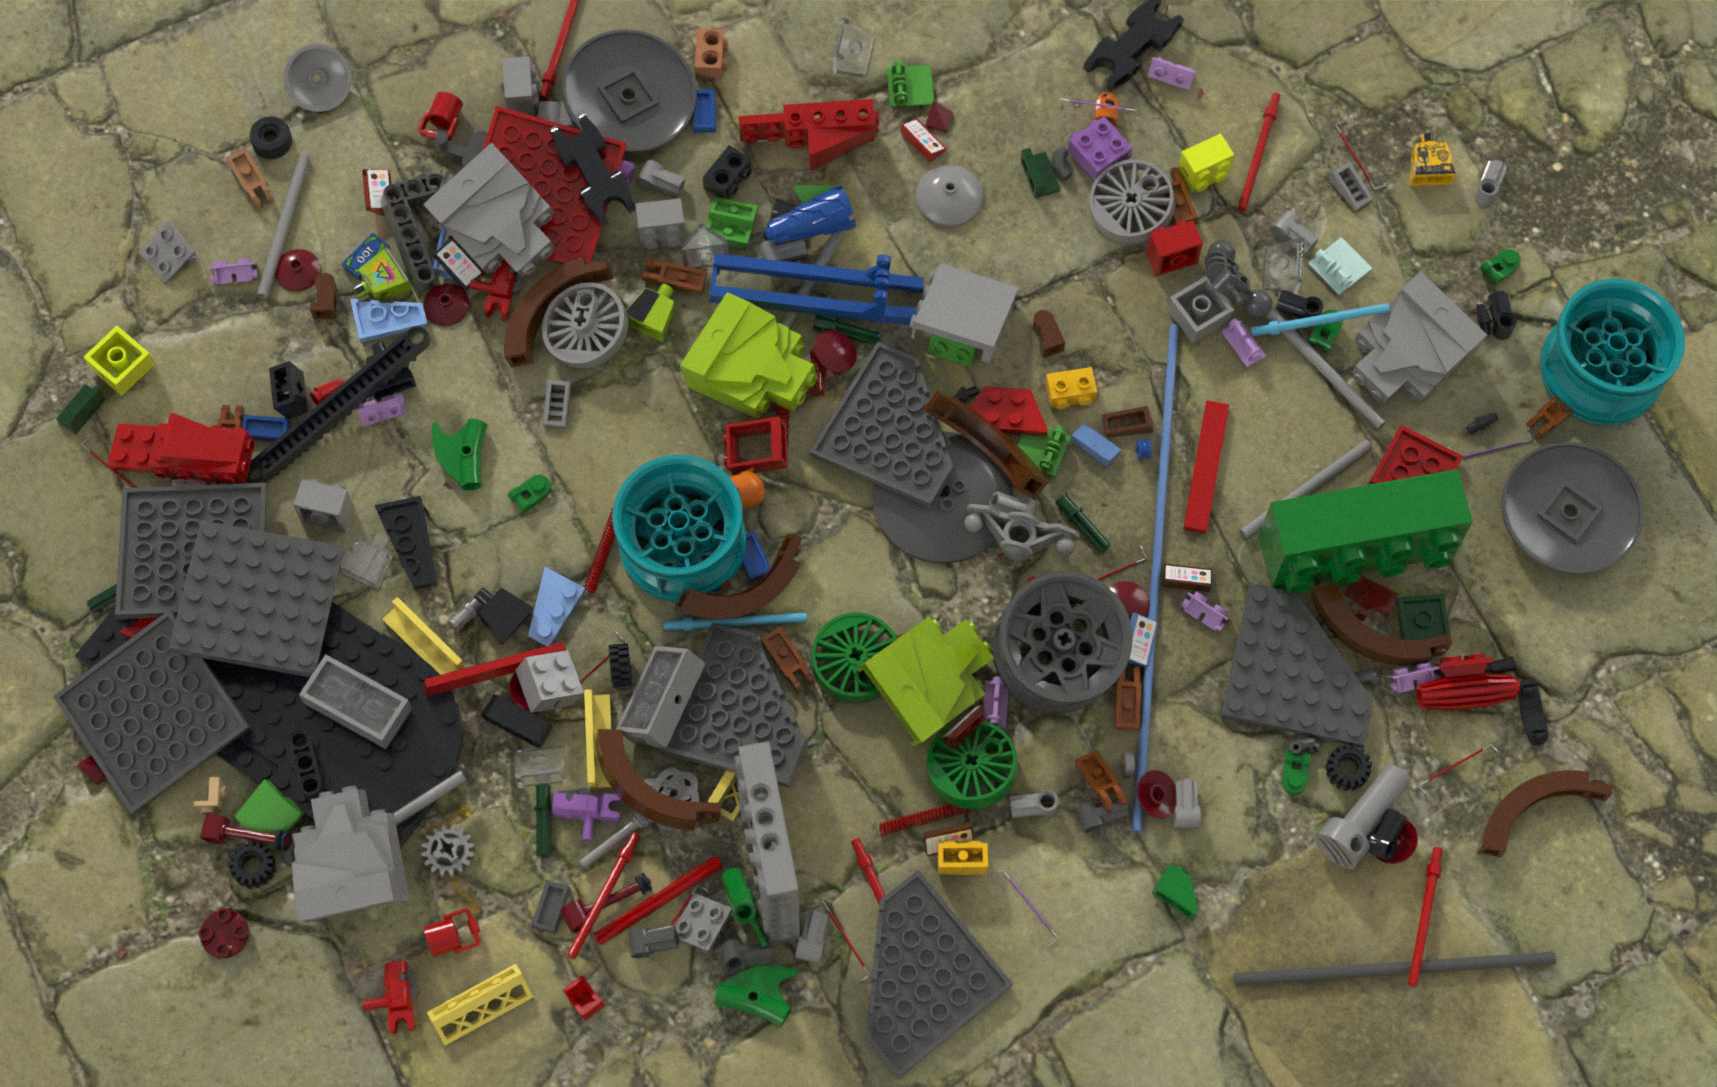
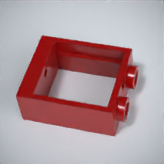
[723,417,788,475]

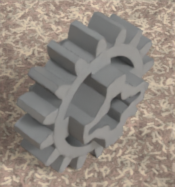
[421,824,475,878]

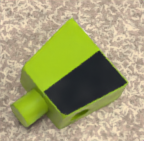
[626,284,675,342]

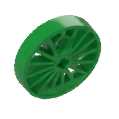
[811,612,897,703]
[926,720,1019,809]

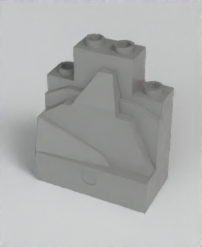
[423,143,556,278]
[1352,271,1487,405]
[291,786,410,922]

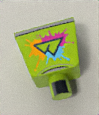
[352,247,412,302]

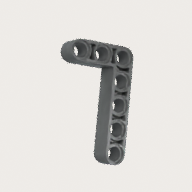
[381,173,446,292]

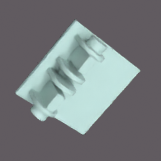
[1308,237,1372,295]

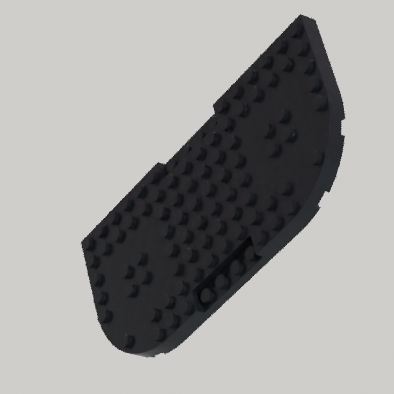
[75,602,463,849]

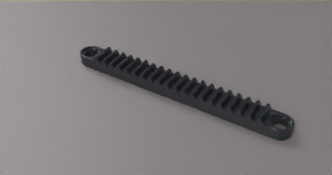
[246,326,431,483]

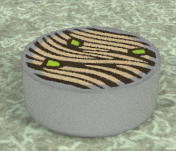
[1120,752,1135,777]

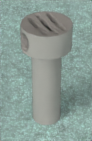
[1315,764,1410,869]

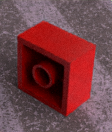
[1146,220,1203,277]

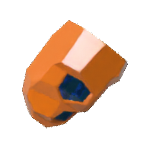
[1094,92,1119,127]

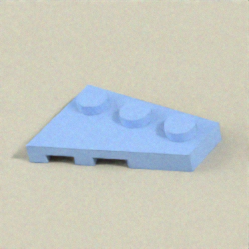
[350,299,428,343]
[528,567,586,647]

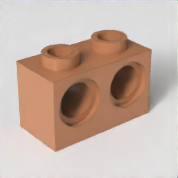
[694,28,728,79]

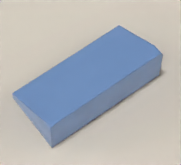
[1070,424,1122,468]

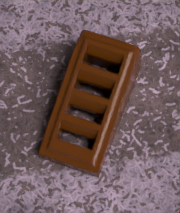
[1102,406,1153,437]

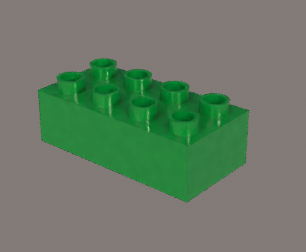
[1258,469,1473,594]

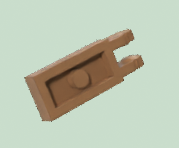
[226,148,274,209]

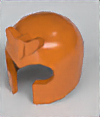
[730,467,765,511]

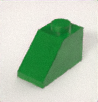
[1152,864,1198,921]

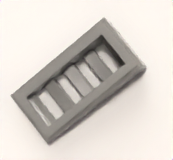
[1327,162,1374,211]
[543,379,571,428]

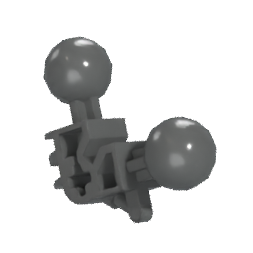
[1204,240,1273,318]

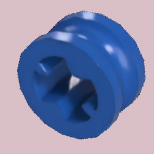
[1136,439,1151,460]

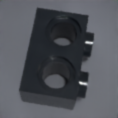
[702,145,752,199]

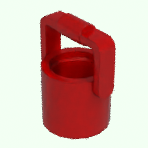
[418,91,463,141]
[423,908,481,958]

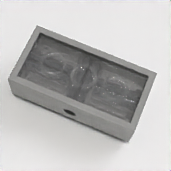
[616,646,705,748]
[299,654,412,749]

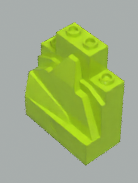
[680,292,817,420]
[857,616,994,747]

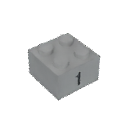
[502,56,539,117]
[635,198,686,249]
[1167,276,1234,344]
[293,479,354,532]
[515,650,584,713]

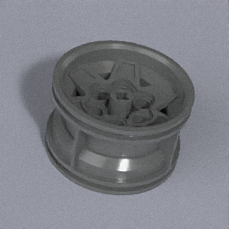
[992,571,1133,713]

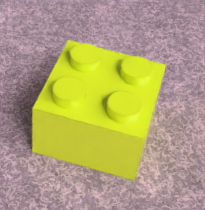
[1177,133,1234,194]
[84,326,155,396]

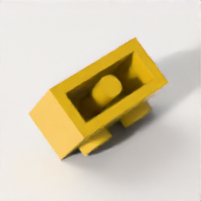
[1045,367,1097,409]
[937,841,988,875]

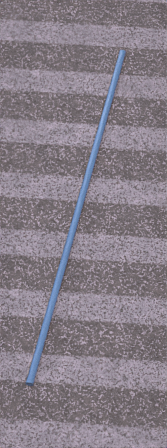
[1132,324,1179,833]

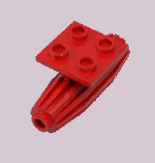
[1416,653,1520,710]

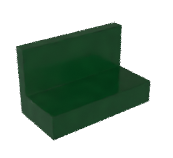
[1020,148,1061,198]
[56,384,106,434]

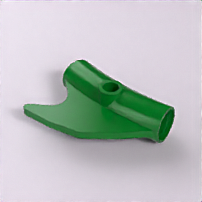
[432,418,488,491]
[722,868,768,947]
[715,965,798,1027]

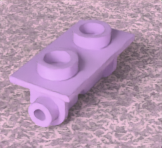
[1148,57,1196,90]
[208,258,258,285]
[1221,319,1266,367]
[357,392,408,426]
[1181,591,1231,632]
[1386,662,1439,693]
[982,677,1008,728]

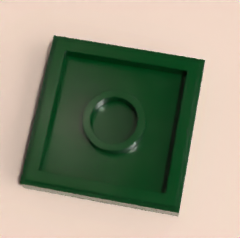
[1396,594,1451,640]

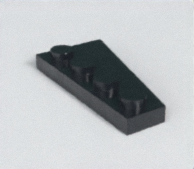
[374,496,438,590]

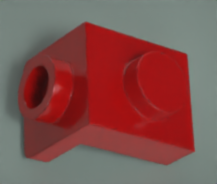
[563,976,605,1021]

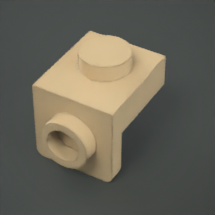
[194,777,227,816]

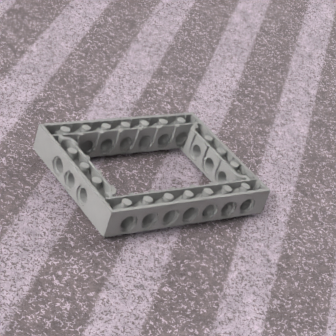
[735,741,800,945]

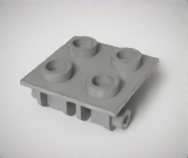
[139,220,197,284]
[675,893,732,955]

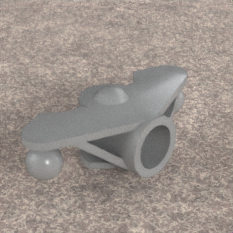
[964,504,1080,561]

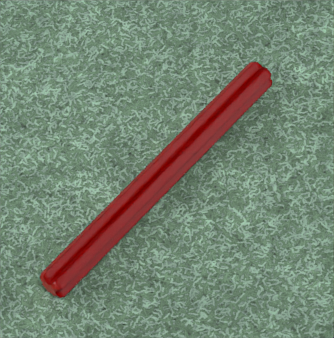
[593,856,722,945]

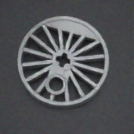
[1090,160,1176,244]
[542,283,628,368]

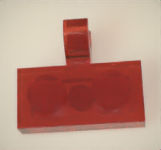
[1345,576,1399,622]

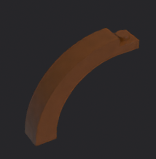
[504,258,614,368]
[924,390,1049,500]
[674,534,802,619]
[1310,583,1452,666]
[596,729,721,830]
[1477,770,1613,857]

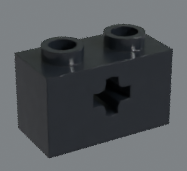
[269,361,308,418]

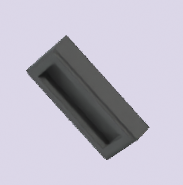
[531,880,571,935]

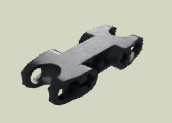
[1083,0,1184,91]
[550,112,636,227]

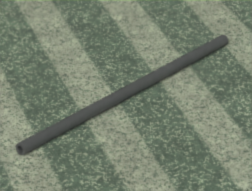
[1234,951,1556,985]

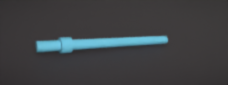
[1251,303,1390,337]
[664,613,807,632]

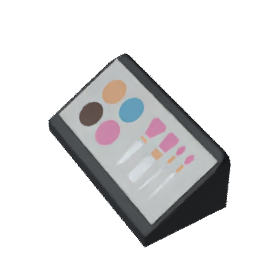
[433,238,483,289]

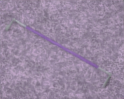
[1059,98,1139,119]
[1448,428,1532,458]
[992,869,1059,946]

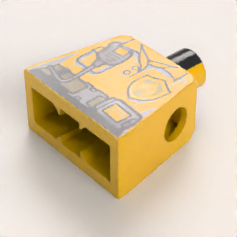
[1410,133,1457,186]

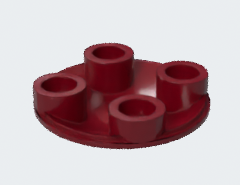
[812,331,857,375]
[1109,581,1150,621]
[198,908,249,958]

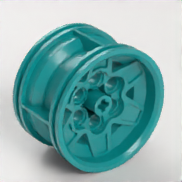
[1540,279,1685,425]
[612,455,746,603]

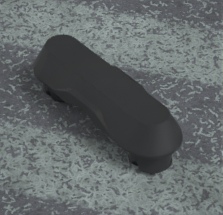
[1518,679,1548,746]

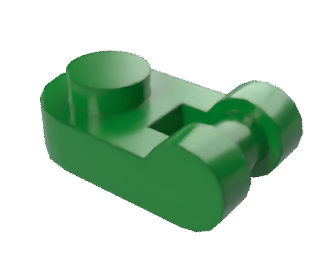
[1480,249,1521,286]
[1308,309,1343,352]
[507,475,551,513]
[1282,750,1310,795]

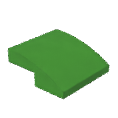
[703,196,758,250]
[235,780,304,850]

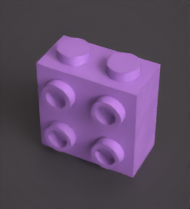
[1068,116,1132,181]

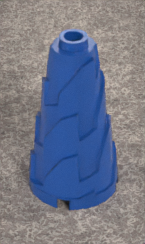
[764,185,856,244]

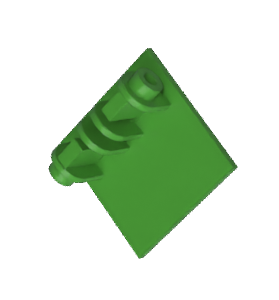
[886,60,934,108]
[927,334,977,367]
[1018,426,1071,477]

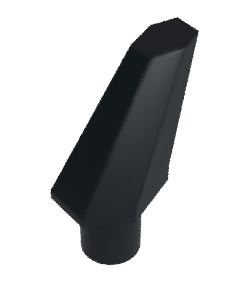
[1476,304,1492,335]
[954,386,978,403]
[1466,413,1499,435]

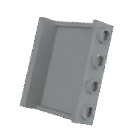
[909,263,1019,363]

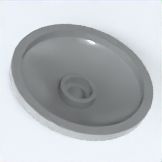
[284,44,352,112]
[916,165,983,227]

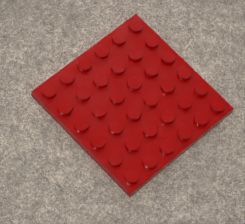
[482,106,627,265]

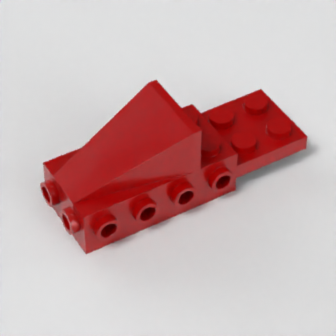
[739,99,879,171]
[107,413,255,484]

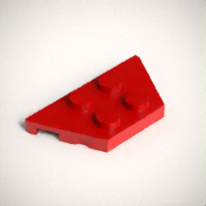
[970,386,1048,436]

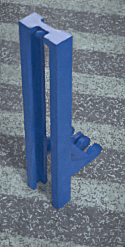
[709,253,924,326]

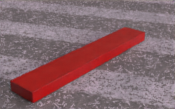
[1183,400,1229,534]
[423,642,566,697]

